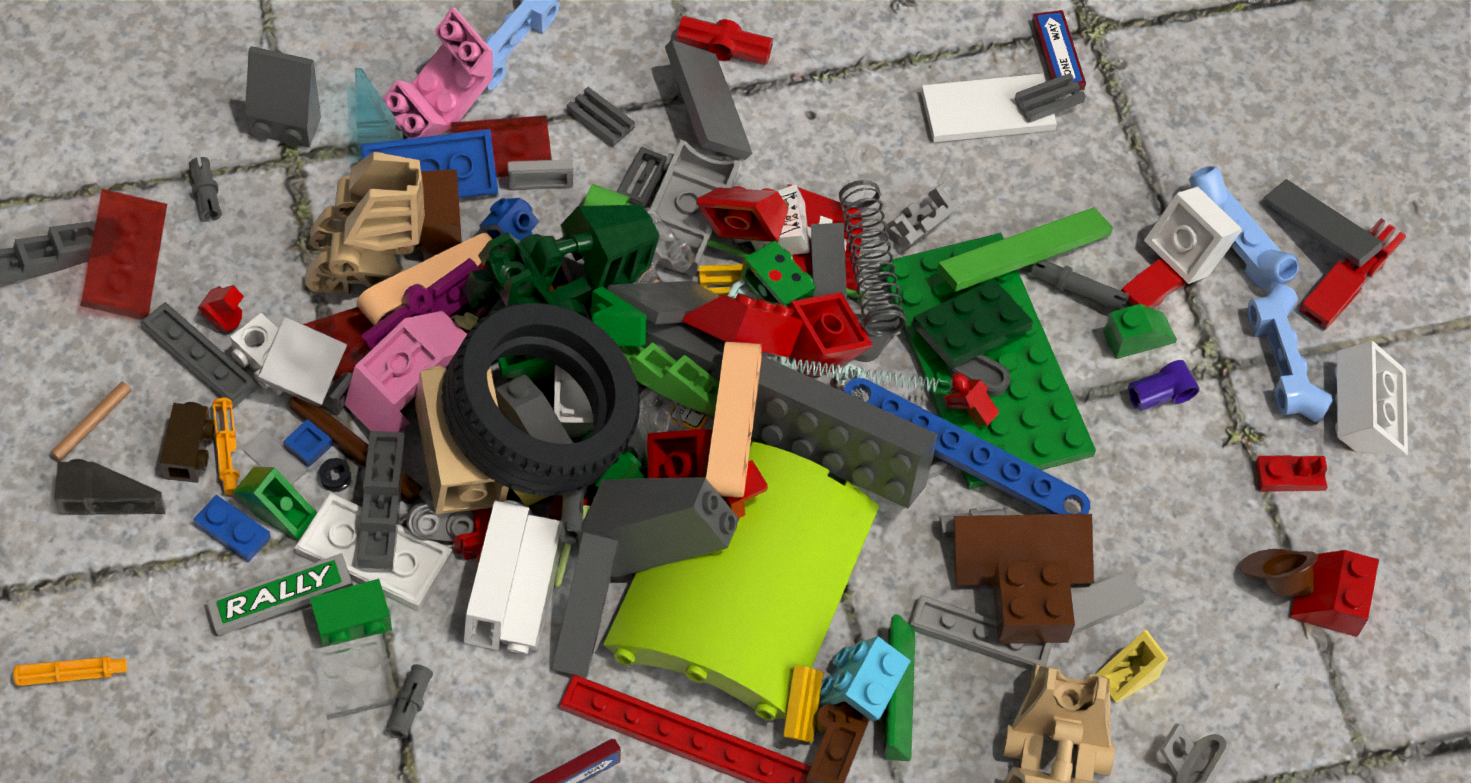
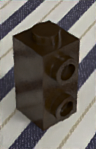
[160,402,215,483]

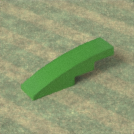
[618,342,719,416]

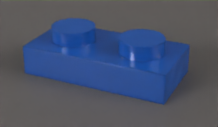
[193,495,271,563]

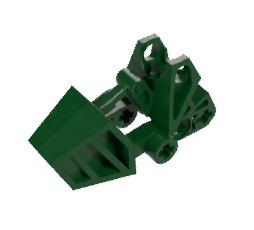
[463,205,660,318]

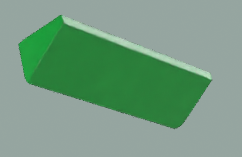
[884,614,915,761]

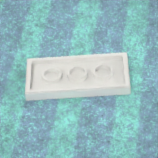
[921,73,1057,143]
[295,493,453,611]

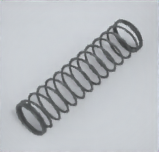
[839,180,906,336]

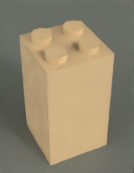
[415,366,509,515]

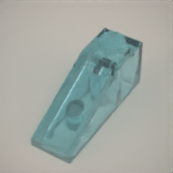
[355,68,403,162]

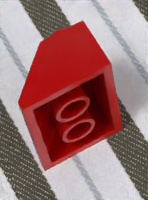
[682,293,804,358]

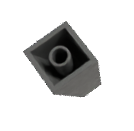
[581,477,739,577]

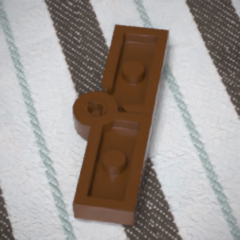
[806,701,870,783]

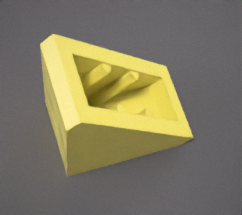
[1095,630,1168,702]

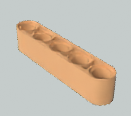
[357,233,492,326]
[706,342,762,497]

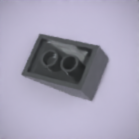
[245,46,321,148]

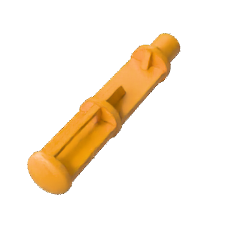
[212,397,240,496]
[12,656,128,686]

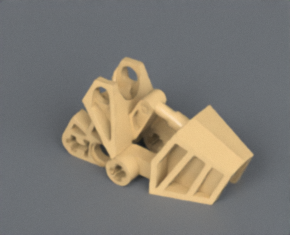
[305,152,425,294]
[1002,663,1115,783]

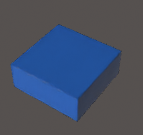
[283,419,333,468]

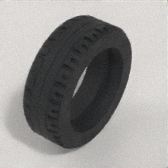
[441,303,640,496]

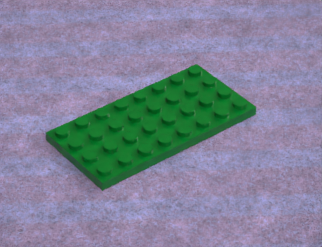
[879,233,1096,490]

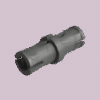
[189,157,222,221]
[386,664,433,739]

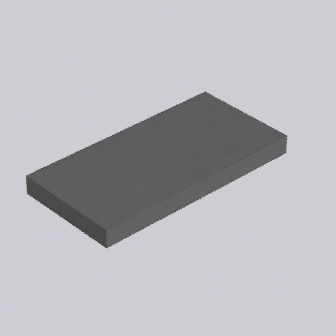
[665,40,753,160]
[608,281,719,325]

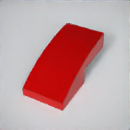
[1121,258,1186,308]

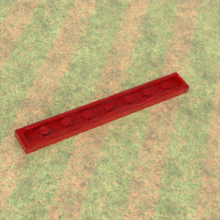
[560,674,811,783]

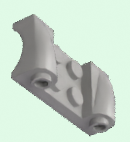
[648,140,741,277]

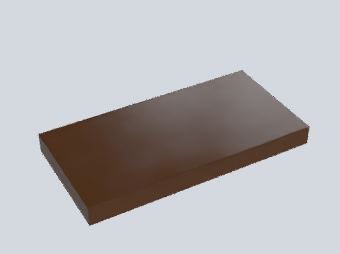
[953,514,1094,586]

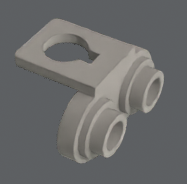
[407,490,476,541]
[1160,723,1230,783]

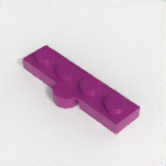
[361,258,479,351]

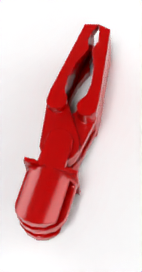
[1299,218,1406,330]

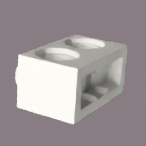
[230,313,284,396]

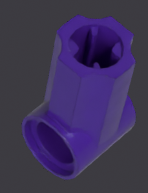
[1128,360,1200,412]

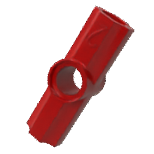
[676,16,774,65]

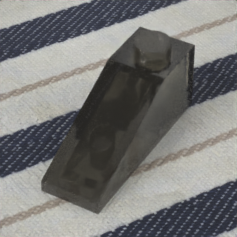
[54,459,166,515]

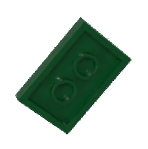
[912,278,1033,369]

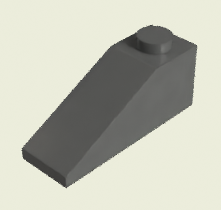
[496,375,573,444]

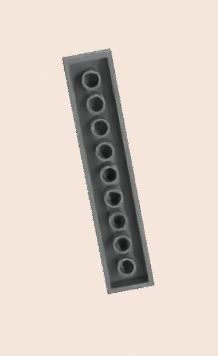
[636,320,938,509]

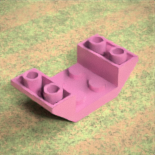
[379,8,493,139]
[344,311,467,432]

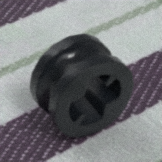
[319,458,352,492]

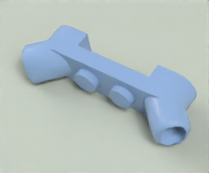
[485,0,560,90]
[1189,166,1299,290]
[1248,284,1333,422]

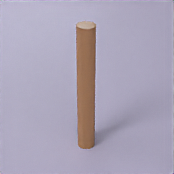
[50,381,132,462]

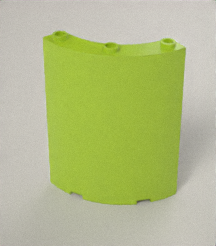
[603,442,879,721]

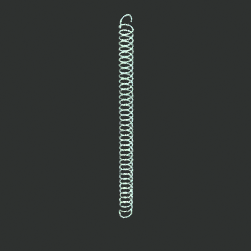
[762,354,952,393]

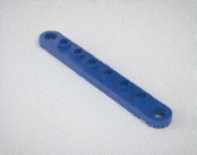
[844,378,1090,514]

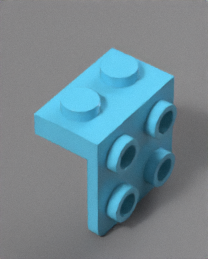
[818,636,911,722]

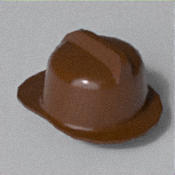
[1240,549,1318,596]

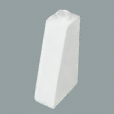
[464,500,529,650]
[500,515,564,655]

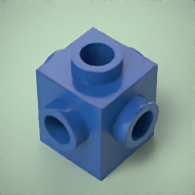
[479,198,540,241]

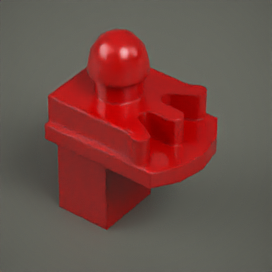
[198,285,244,332]
[944,373,999,426]
[453,508,491,564]

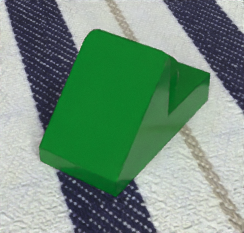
[591,287,647,347]

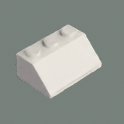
[1335,340,1408,457]

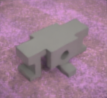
[887,182,961,248]

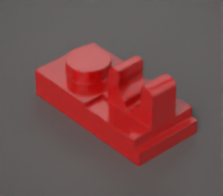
[1255,455,1328,492]

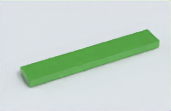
[937,207,1113,292]

